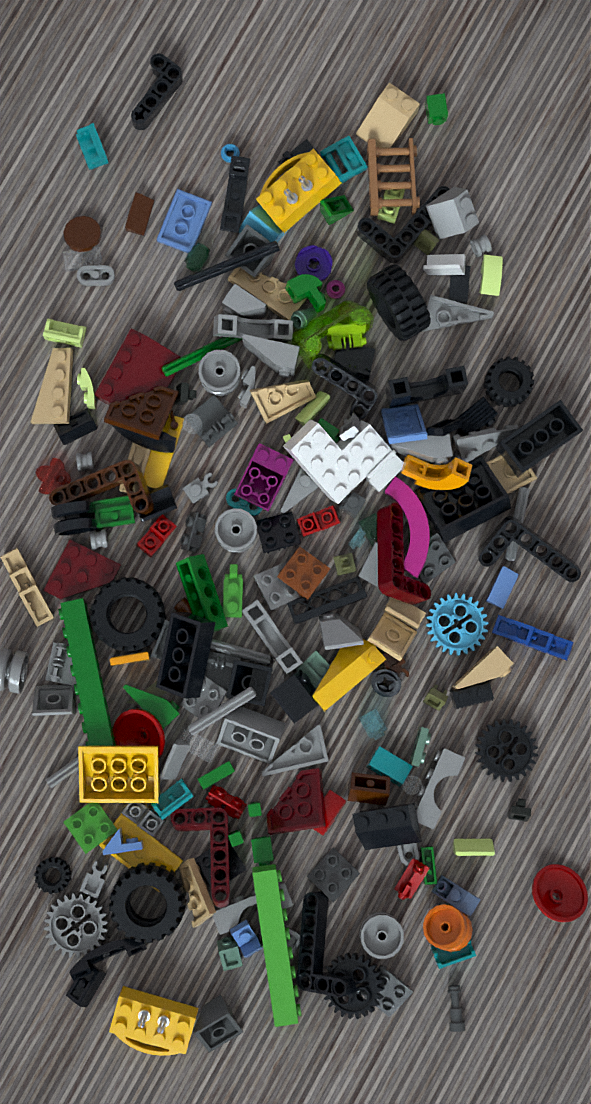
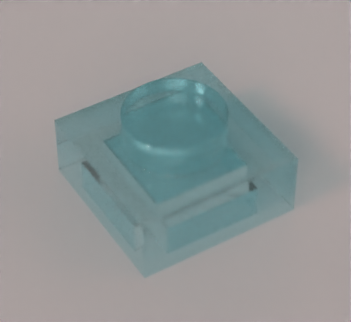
[348,528,366,550]

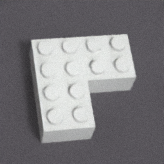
[283,419,392,504]

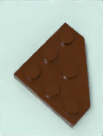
[104,386,179,440]

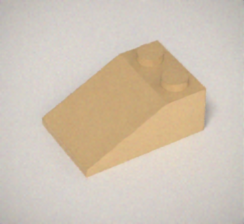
[356,83,420,148]
[451,646,514,690]

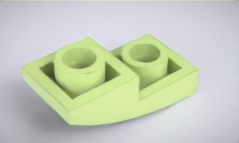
[377,181,405,224]
[479,254,503,296]
[77,368,97,410]

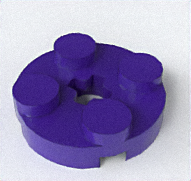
[295,245,332,282]

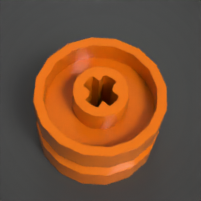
[423,904,473,952]

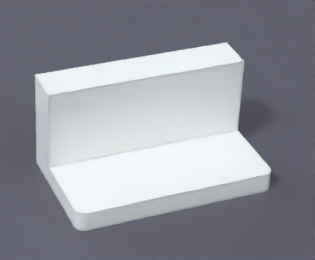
[423,254,466,275]
[366,450,404,492]

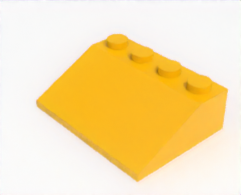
[78,746,160,803]

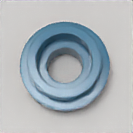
[221,144,240,163]

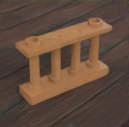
[367,138,420,216]

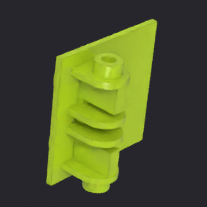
[327,321,366,350]

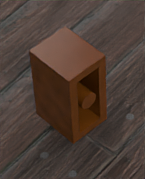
[347,772,390,806]

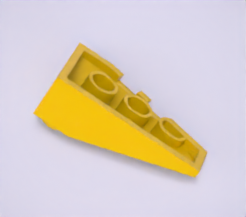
[312,639,386,711]

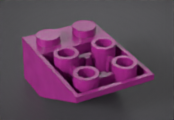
[234,443,294,511]

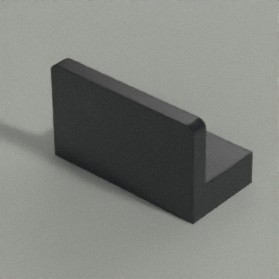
[138,484,177,522]

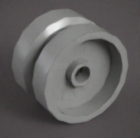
[198,350,241,396]
[215,508,257,553]
[0,648,29,694]
[359,912,404,959]

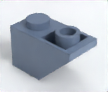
[432,875,481,916]

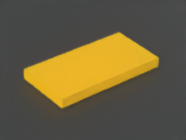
[144,416,185,489]
[99,813,184,892]

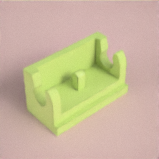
[43,319,87,348]

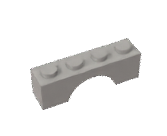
[213,314,293,342]
[242,600,302,675]
[415,748,465,830]
[212,881,293,935]

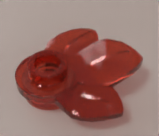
[36,458,71,495]

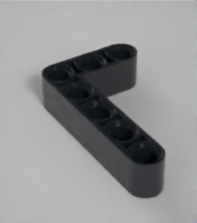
[357,186,450,263]
[478,516,581,582]
[297,891,356,997]

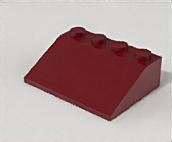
[94,328,181,405]

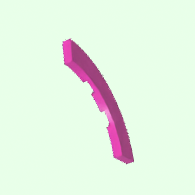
[385,476,430,578]

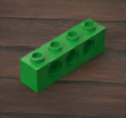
[176,554,228,632]

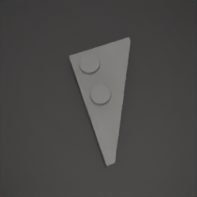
[423,295,494,332]
[453,425,519,462]
[280,467,318,513]
[262,725,329,777]

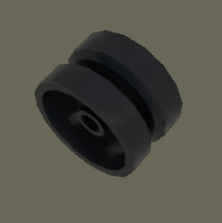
[51,501,97,536]

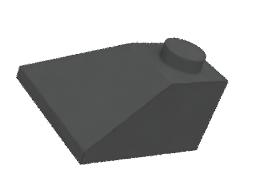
[193,995,243,1053]

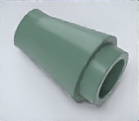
[291,307,317,329]

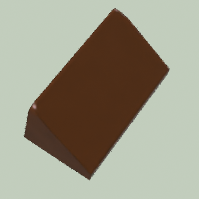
[125,192,155,236]

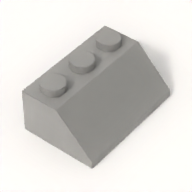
[216,706,286,764]

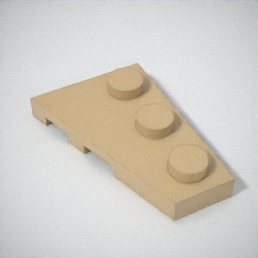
[250,379,317,424]
[179,858,216,928]

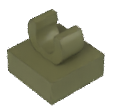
[414,229,439,255]
[333,553,356,576]
[423,684,448,711]

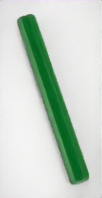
[162,337,243,376]

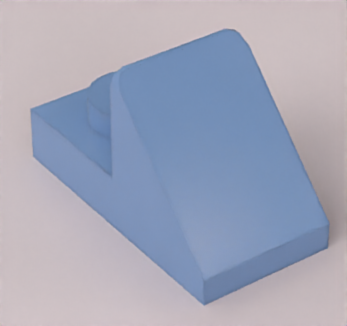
[102,827,144,855]
[230,920,263,958]

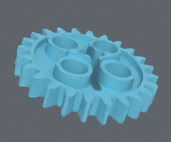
[425,593,489,656]

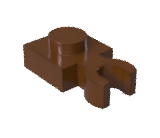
[381,652,409,677]

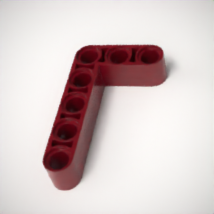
[377,502,431,605]
[171,807,230,908]

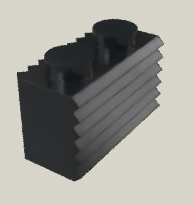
[456,397,498,436]
[450,681,494,709]

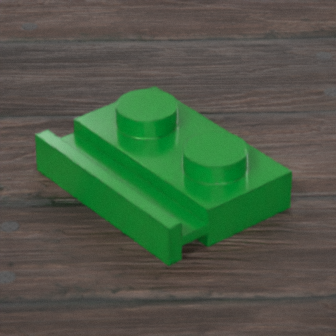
[93,496,136,529]

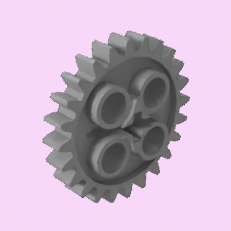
[44,892,109,958]

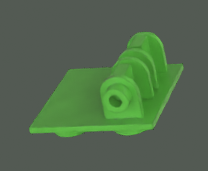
[63,803,118,854]

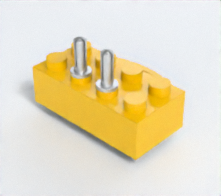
[256,148,342,233]
[109,986,199,1056]

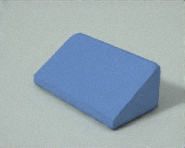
[486,566,519,609]

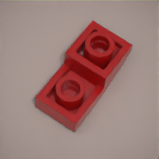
[297,505,341,537]
[136,514,177,558]
[314,790,346,836]

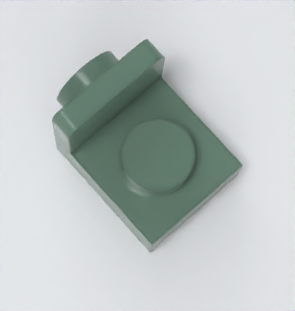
[217,936,243,971]

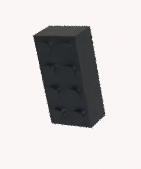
[496,400,583,478]
[156,612,216,699]

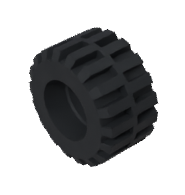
[484,356,534,408]

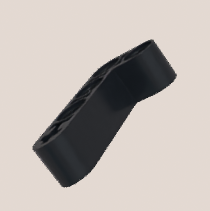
[131,53,183,130]
[312,354,378,421]

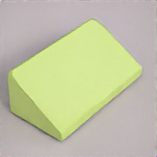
[295,391,330,426]
[453,839,495,856]

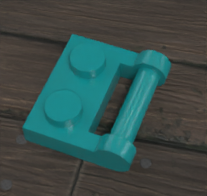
[320,136,368,185]

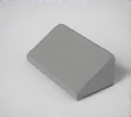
[159,739,190,780]

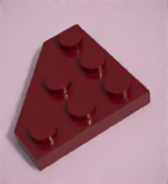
[43,540,122,600]
[267,768,326,835]

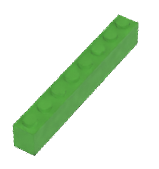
[252,864,301,1027]

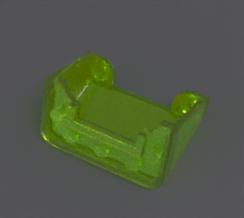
[292,300,374,368]

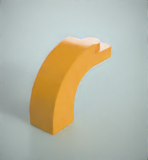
[401,454,472,490]

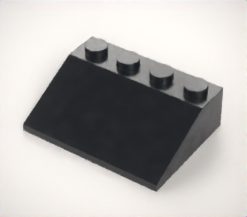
[415,456,511,543]

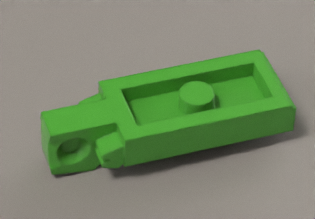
[223,564,243,618]

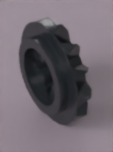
[371,668,402,697]

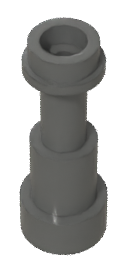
[447,985,466,1032]

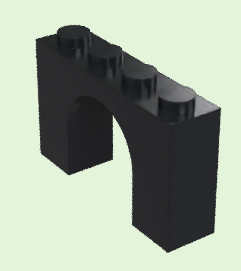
[385,366,468,408]

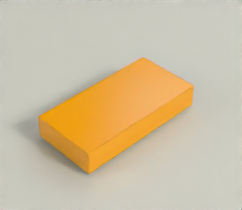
[110,651,151,666]

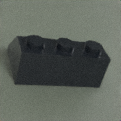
[352,803,422,850]

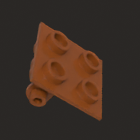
[277,546,330,599]

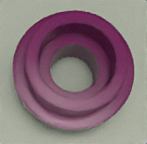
[326,280,345,299]

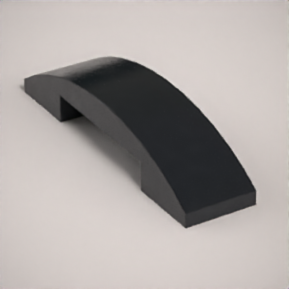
[220,156,250,233]
[109,405,176,453]
[69,939,147,981]

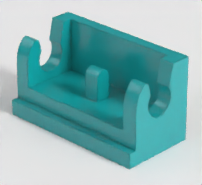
[76,123,108,170]
[366,746,413,787]
[151,779,195,820]
[431,939,476,969]

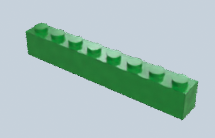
[58,598,116,746]

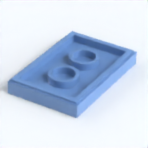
[157,189,212,255]
[381,404,427,444]

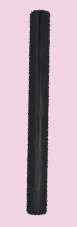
[174,241,280,291]

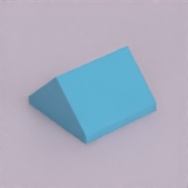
[239,205,289,243]

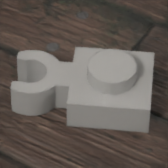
[339,413,360,441]
[182,473,218,505]
[80,860,108,899]

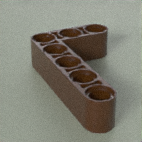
[49,460,154,515]

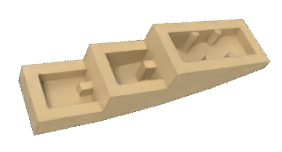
[0,547,54,627]

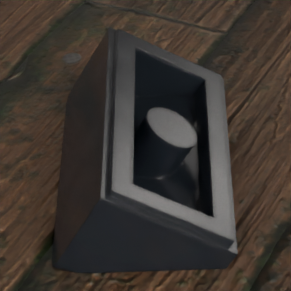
[54,408,97,445]
[66,965,106,1008]

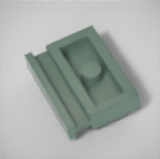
[296,650,330,688]
[409,727,431,767]

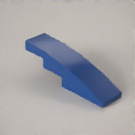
[492,615,574,661]

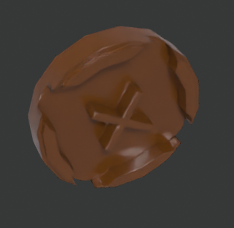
[63,216,102,252]

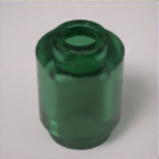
[184,243,210,272]

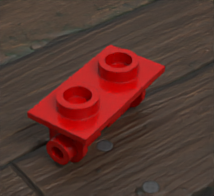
[205,785,247,819]
[394,858,430,900]

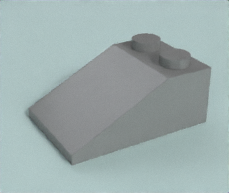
[243,334,300,378]
[389,433,453,465]

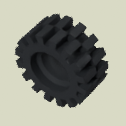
[34,857,72,894]

